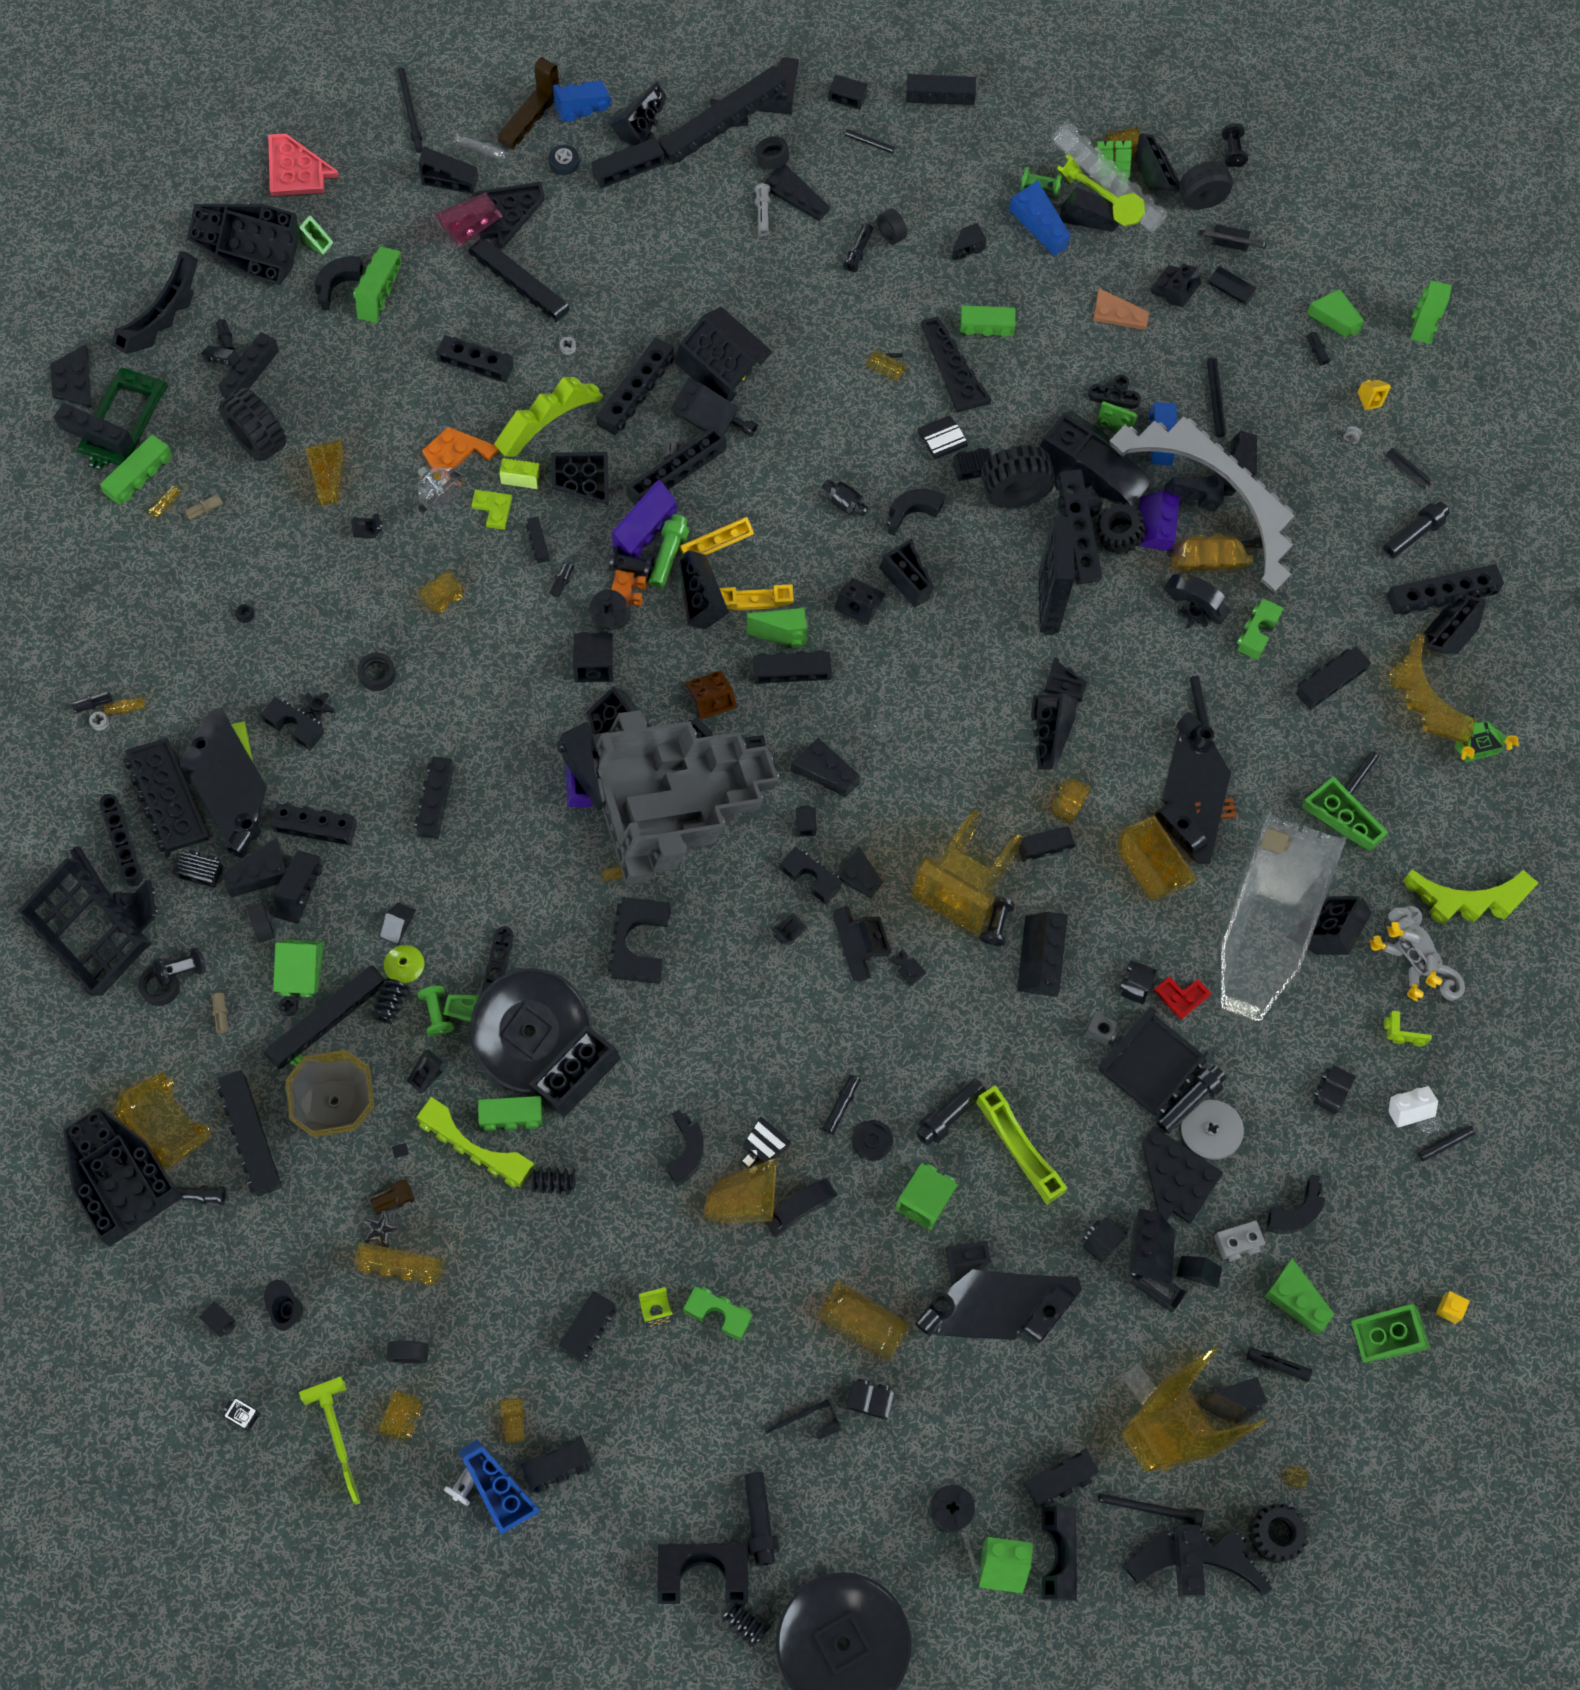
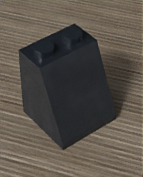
[573,631,613,683]

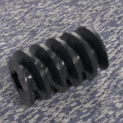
[370,979,409,1025]
[531,1166,576,1195]
[722,1603,772,1647]

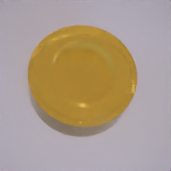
[1286,1466,1309,1489]

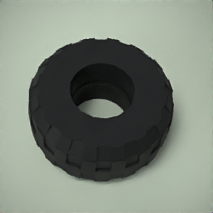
[1179,160,1233,210]

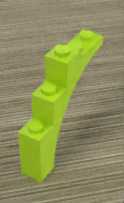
[494,377,603,457]
[1403,869,1538,925]

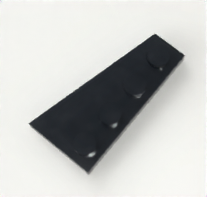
[764,164,830,222]

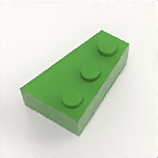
[1264,1259,1334,1335]

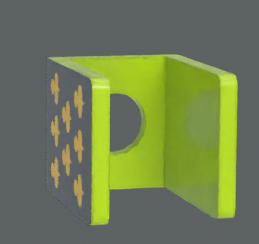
[639,1287,673,1328]

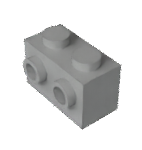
[1214,1220,1266,1262]

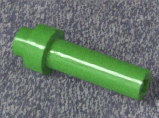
[648,514,689,589]

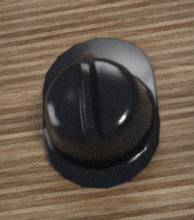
[264,1279,303,1331]

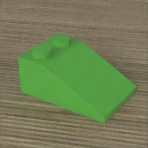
[747,608,807,648]
[1351,1304,1430,1363]

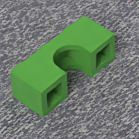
[1237,599,1283,660]
[683,1286,752,1342]

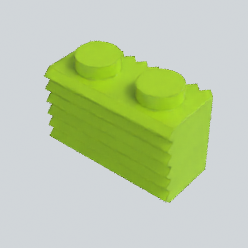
[499,458,540,489]

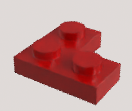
[1154,976,1212,1020]

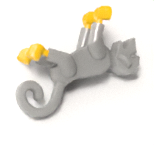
[1369,906,1465,1002]

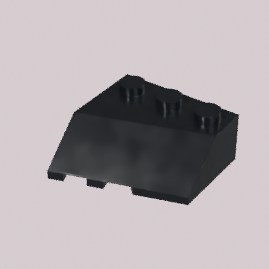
[551,452,609,505]
[587,686,651,734]
[1288,896,1372,955]

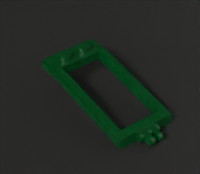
[77,367,168,470]

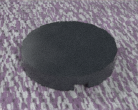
[852,1120,893,1161]

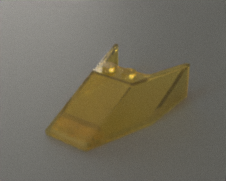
[1121,1346,1267,1473]

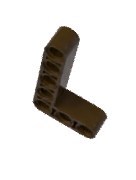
[498,57,560,150]

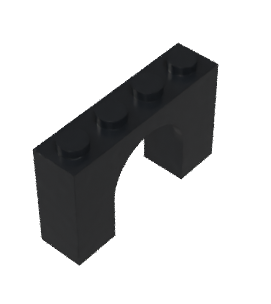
[608,897,670,984]
[657,1542,748,1604]

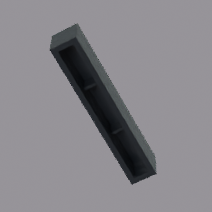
[216,1070,282,1197]

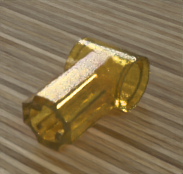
[500,1397,525,1444]

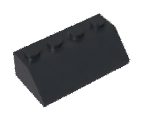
[1017,912,1068,997]
[530,1026,621,1118]
[1200,1377,1268,1424]

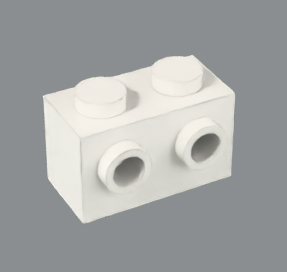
[1389,1086,1438,1127]

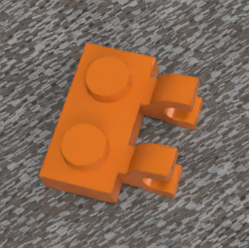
[612,570,647,606]

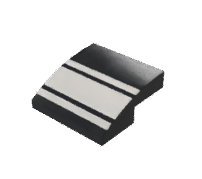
[917,415,968,459]

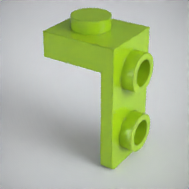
[1384,1011,1432,1046]

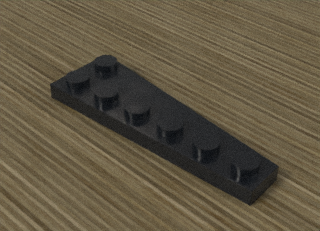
[921,316,991,413]

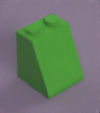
[273,939,324,997]
[895,1163,958,1231]
[979,1537,1033,1594]

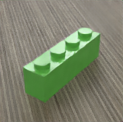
[100,434,172,505]

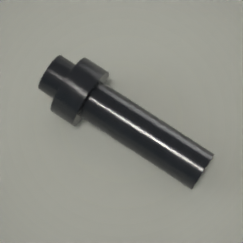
[1383,502,1450,558]
[1156,1065,1227,1134]
[915,1079,986,1146]
[744,1472,780,1566]

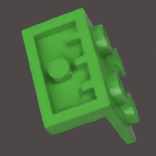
[1096,401,1138,432]

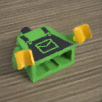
[1454,715,1518,762]

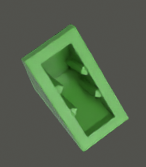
[299,215,334,255]

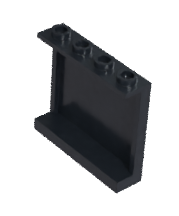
[1098,1006,1208,1116]

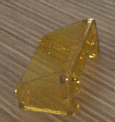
[115,1071,211,1171]

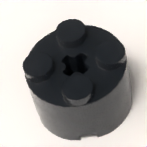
[589,589,631,630]
[929,1485,975,1533]

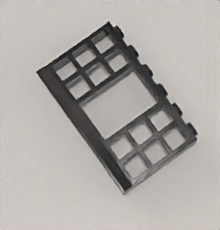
[1038,517,1075,635]
[18,858,152,996]

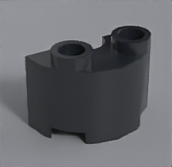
[1119,960,1157,1005]

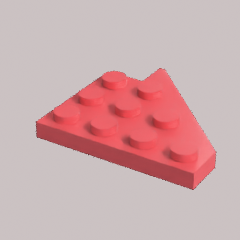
[268,134,339,196]

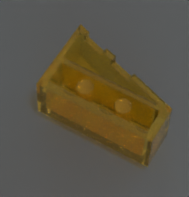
[305,439,345,506]

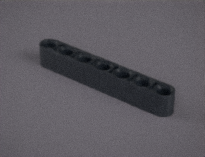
[468,238,570,322]
[264,965,387,1069]

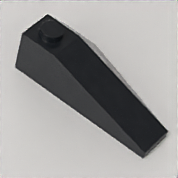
[758,57,799,115]
[610,81,667,145]
[1031,693,1078,770]
[557,722,605,810]

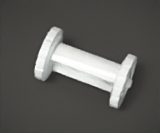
[444,1468,474,1506]

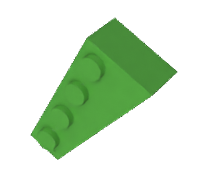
[353,246,401,323]
[1302,776,1388,852]

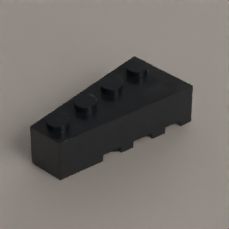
[677,550,729,629]

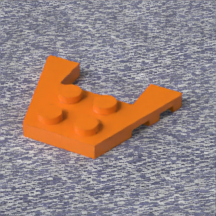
[422,427,500,494]

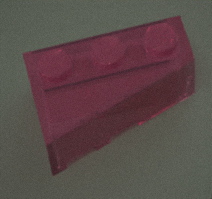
[435,192,502,247]

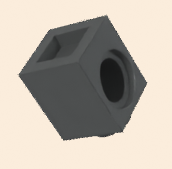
[1085,1012,1118,1045]

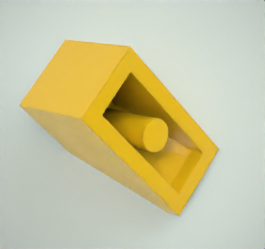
[1358,380,1391,410]

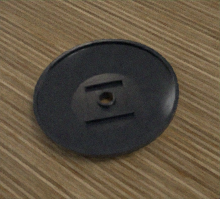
[469,968,592,1093]
[776,1572,912,1690]

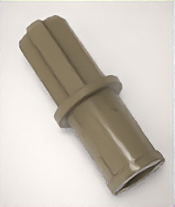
[185,494,223,520]
[211,993,229,1034]

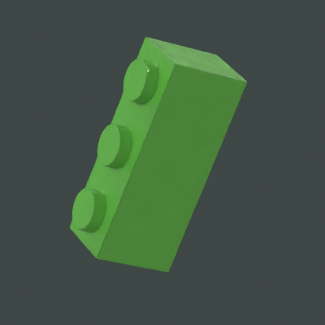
[960,305,1015,337]
[478,1096,543,1132]

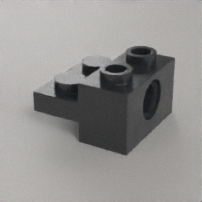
[1150,264,1201,307]
[834,578,886,625]

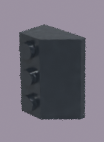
[1129,1208,1175,1282]

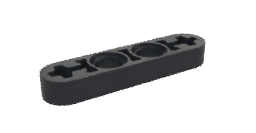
[482,926,514,992]

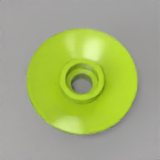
[384,945,424,983]

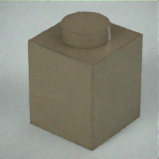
[1259,825,1291,854]

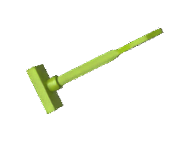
[1057,154,1145,227]
[299,1376,360,1505]

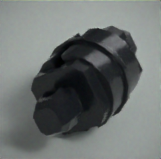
[822,480,869,517]

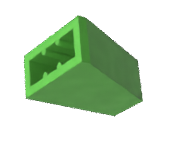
[1307,289,1364,337]

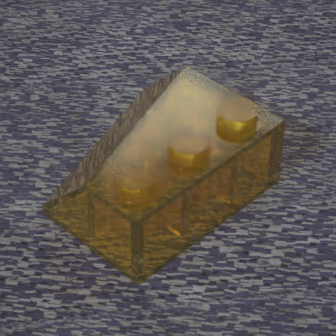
[704,1158,777,1223]

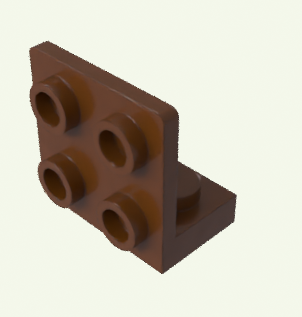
[686,671,737,720]

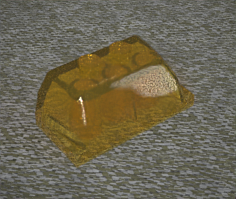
[1170,534,1253,571]
[1118,815,1198,900]
[816,1280,911,1362]

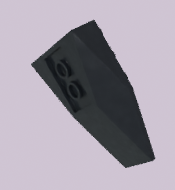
[63,1106,183,1247]

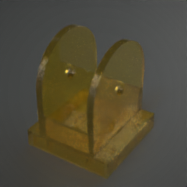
[911,809,1023,937]

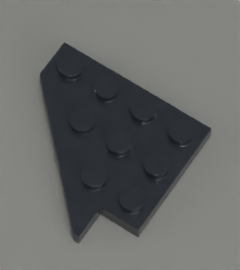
[472,182,545,249]
[1142,1126,1224,1224]

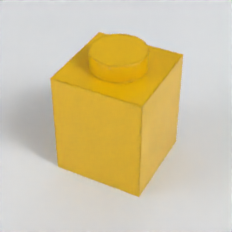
[1436,1291,1470,1324]

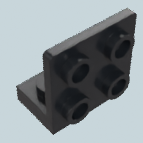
[112,880,158,933]

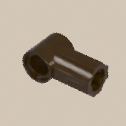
[369,1180,415,1216]

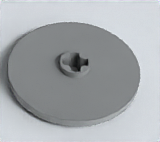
[1181,1100,1244,1160]

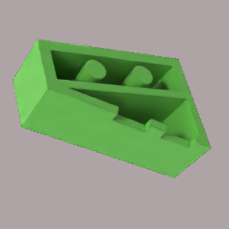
[1410,280,1452,344]

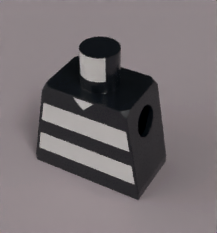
[741,1116,791,1169]

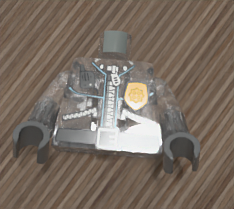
[416,466,463,516]

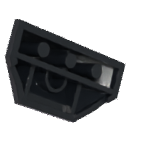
[1135,133,1180,192]
[1423,595,1486,654]

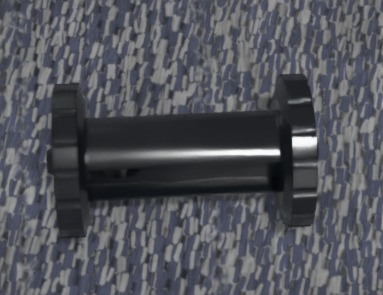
[1221,123,1248,167]
[609,547,654,580]
[979,897,1015,946]
[153,947,206,986]

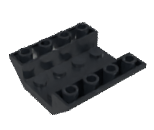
[674,306,773,402]

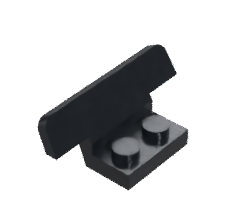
[1197,224,1267,252]
[833,906,892,982]

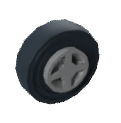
[548,145,580,175]

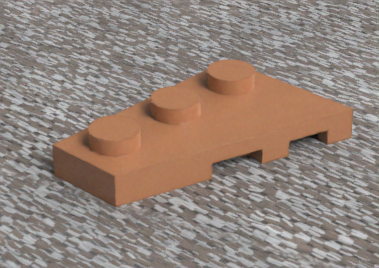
[1093,288,1149,330]

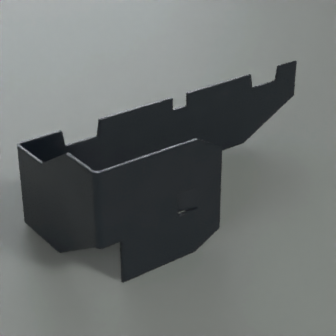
[766,1399,840,1439]

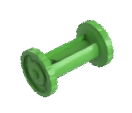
[1021,167,1062,198]
[418,986,454,1036]

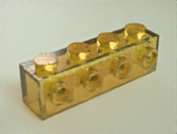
[354,1242,445,1285]

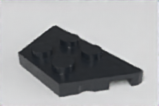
[50,345,92,408]

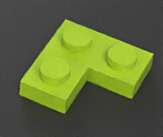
[471,490,512,530]

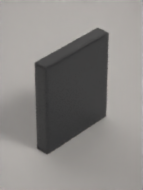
[392,1143,409,1158]

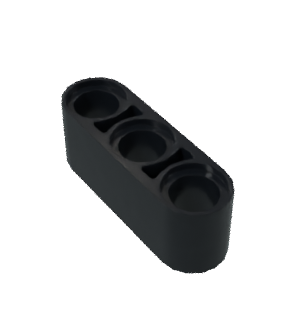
[1016,826,1076,862]

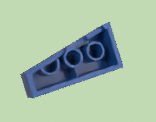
[1009,180,1070,256]
[458,1439,541,1534]

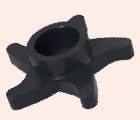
[1178,602,1208,629]
[300,692,334,721]
[363,1210,400,1247]

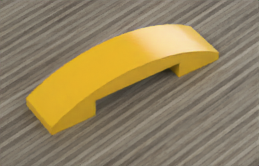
[720,584,794,610]

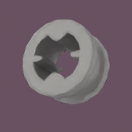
[560,337,576,355]
[1343,426,1362,444]
[89,712,109,731]

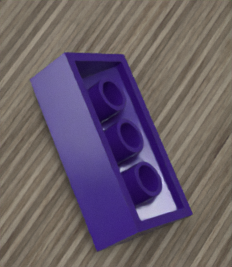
[612,480,677,558]

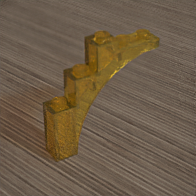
[1389,633,1476,744]

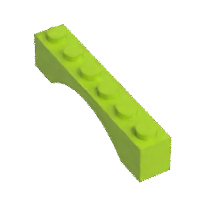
[976,1085,1067,1205]
[416,1097,535,1188]

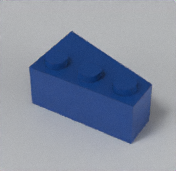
[553,81,611,123]
[1148,402,1177,466]

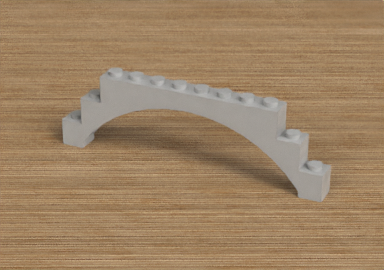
[1109,416,1294,593]

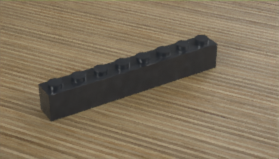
[659,65,787,164]

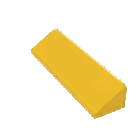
[679,517,754,555]

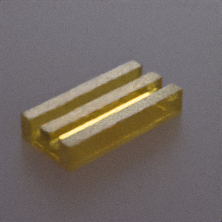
[866,350,907,382]

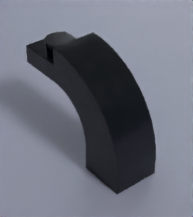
[314,256,363,310]
[887,489,945,536]
[1163,574,1230,624]
[666,1109,704,1187]
[1266,1174,1325,1234]
[764,1178,838,1237]

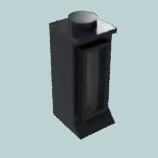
[1130,1273,1188,1313]

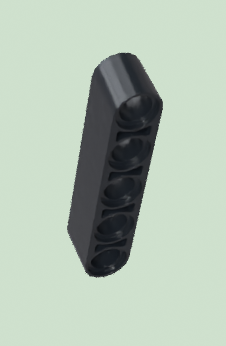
[99,794,143,886]

